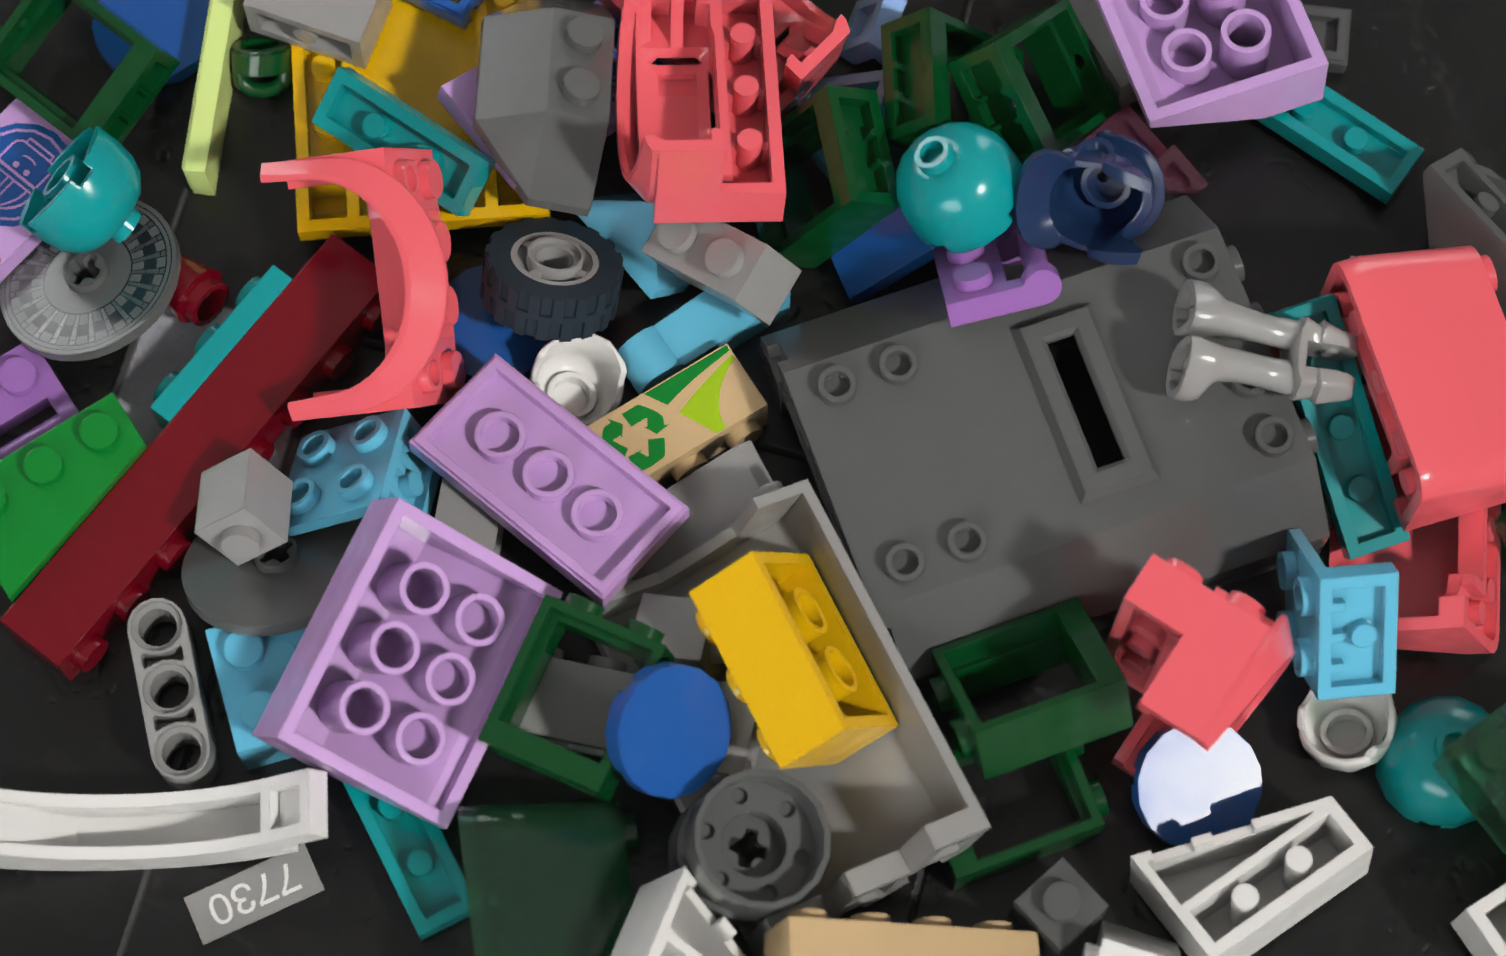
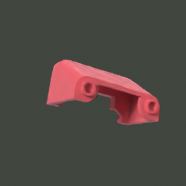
[1320,245,1506,532]
[1329,385,1501,655]

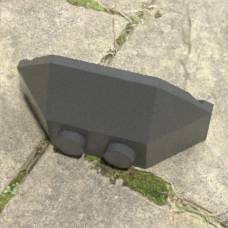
[473,0,615,217]
[1422,148,1506,320]

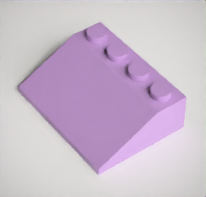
[1096,0,1329,128]
[252,498,563,829]

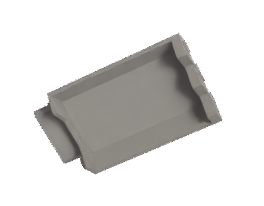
[595,440,991,956]

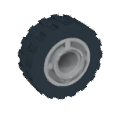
[479,217,624,342]

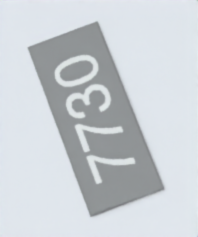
[184,843,325,945]

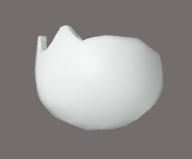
[529,333,627,426]
[1297,688,1398,772]

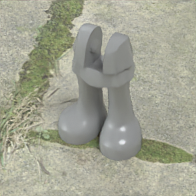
[1166,279,1358,405]

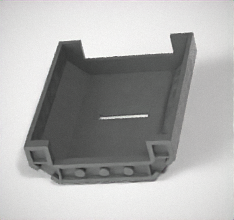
[760,195,1333,692]

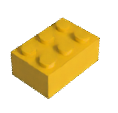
[689,551,899,769]

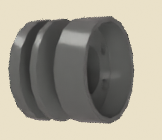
[667,768,831,927]

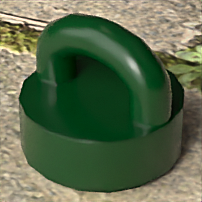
[230,36,292,98]

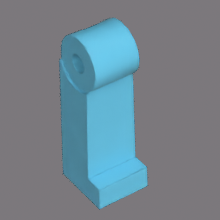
[618,291,791,395]

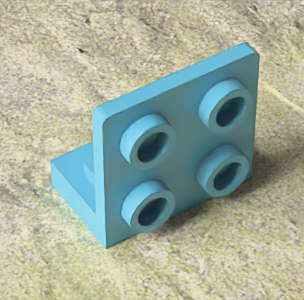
[288,409,441,537]
[1276,528,1399,700]

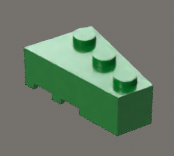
[0,392,147,603]

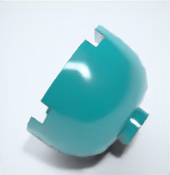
[896,122,1023,253]
[19,126,141,254]
[1375,695,1506,828]

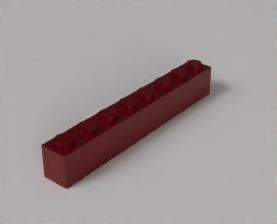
[0,233,383,682]

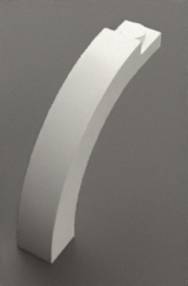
[0,768,328,871]

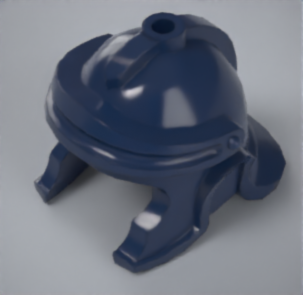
[1013,129,1166,265]

